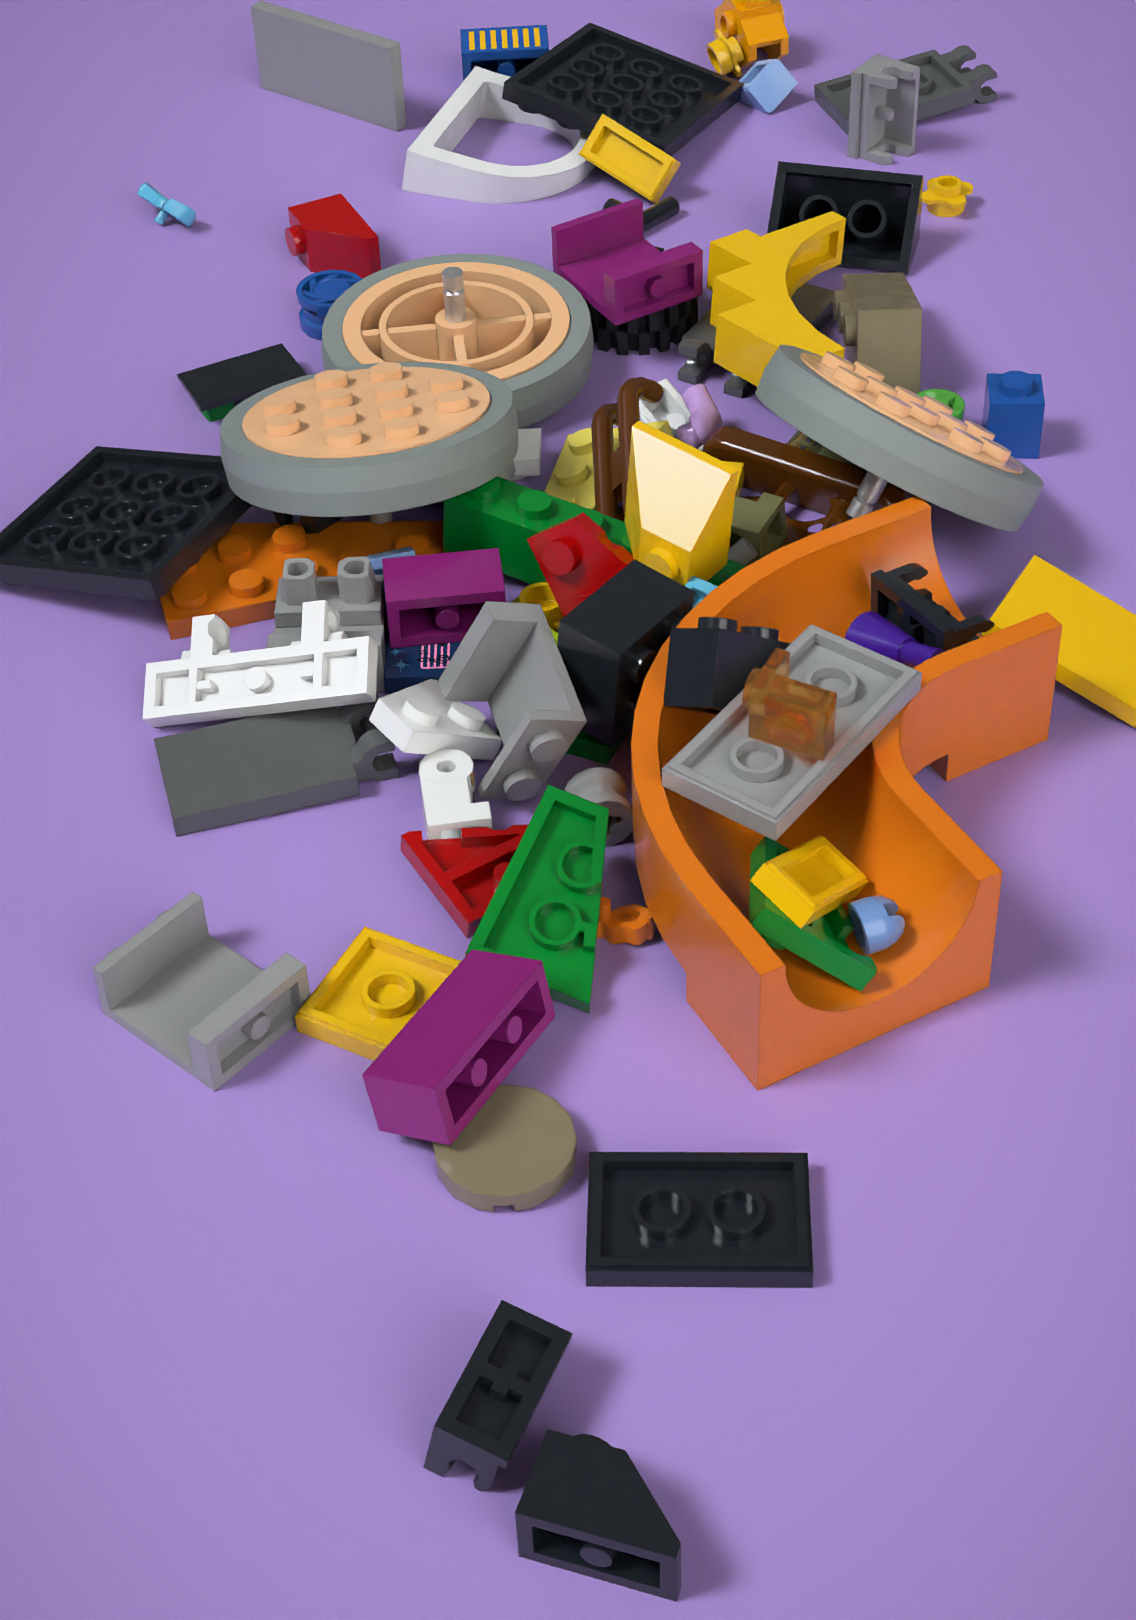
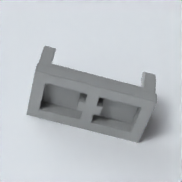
[847,54,920,165]

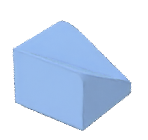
[739,59,798,113]

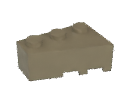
[833,272,922,394]

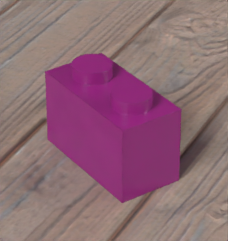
[382,548,506,648]

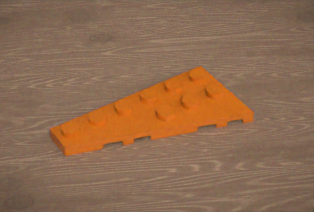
[158,521,446,640]

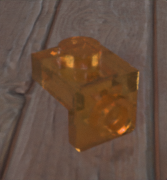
[742,648,837,761]

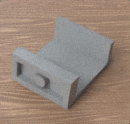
[438,601,587,801]
[92,892,310,1091]

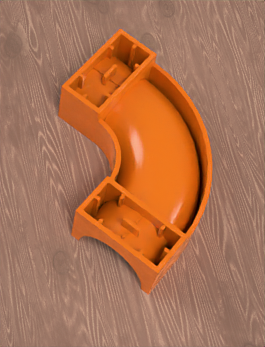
[631,496,1062,1091]

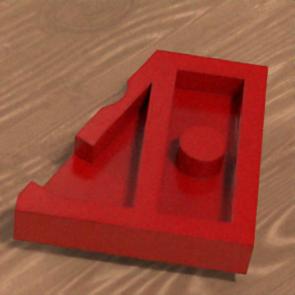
[527,512,634,617]
[401,824,529,939]

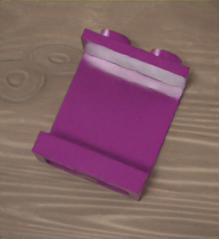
[551,198,703,326]

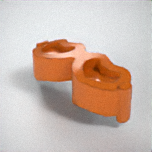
[597,897,654,945]

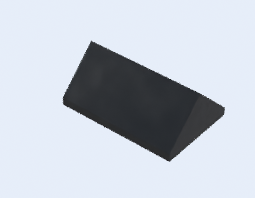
[767,161,924,274]

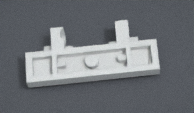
[142,600,378,728]

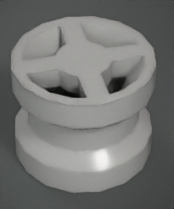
[564,767,633,847]

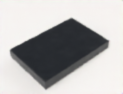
[585,1152,813,1288]

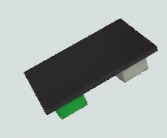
[177,343,306,422]

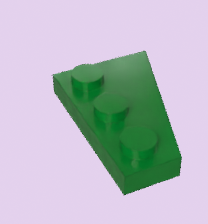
[465,784,609,1014]

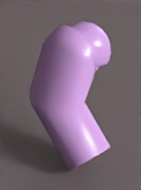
[676,384,723,449]

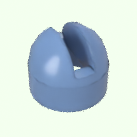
[847,895,905,955]

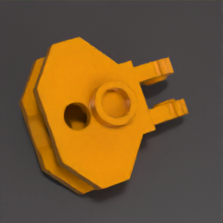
[715,0,789,68]

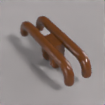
[591,377,664,519]

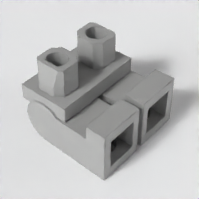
[266,556,387,692]

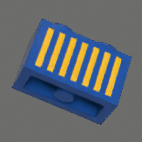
[460,25,549,81]

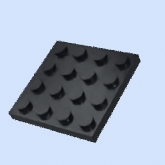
[502,22,744,156]
[0,446,254,601]

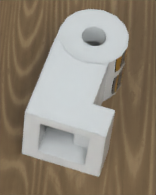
[419,749,493,840]

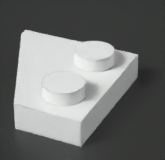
[369,679,502,761]

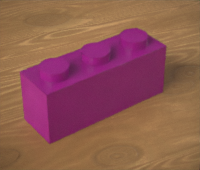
[362,949,556,1145]

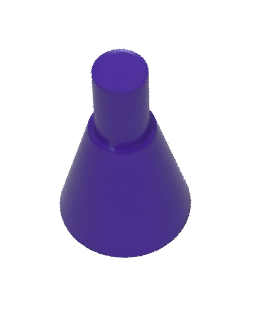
[845,611,946,668]

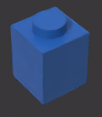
[982,371,1045,459]

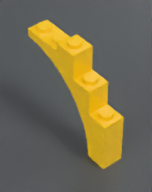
[707,211,846,387]

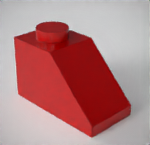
[285,193,381,279]

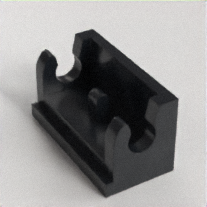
[871,563,995,651]
[423,1300,573,1491]

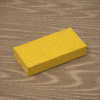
[578,113,681,203]
[750,835,868,929]

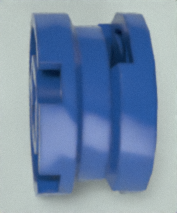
[296,270,362,341]

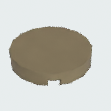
[433,1084,577,1212]

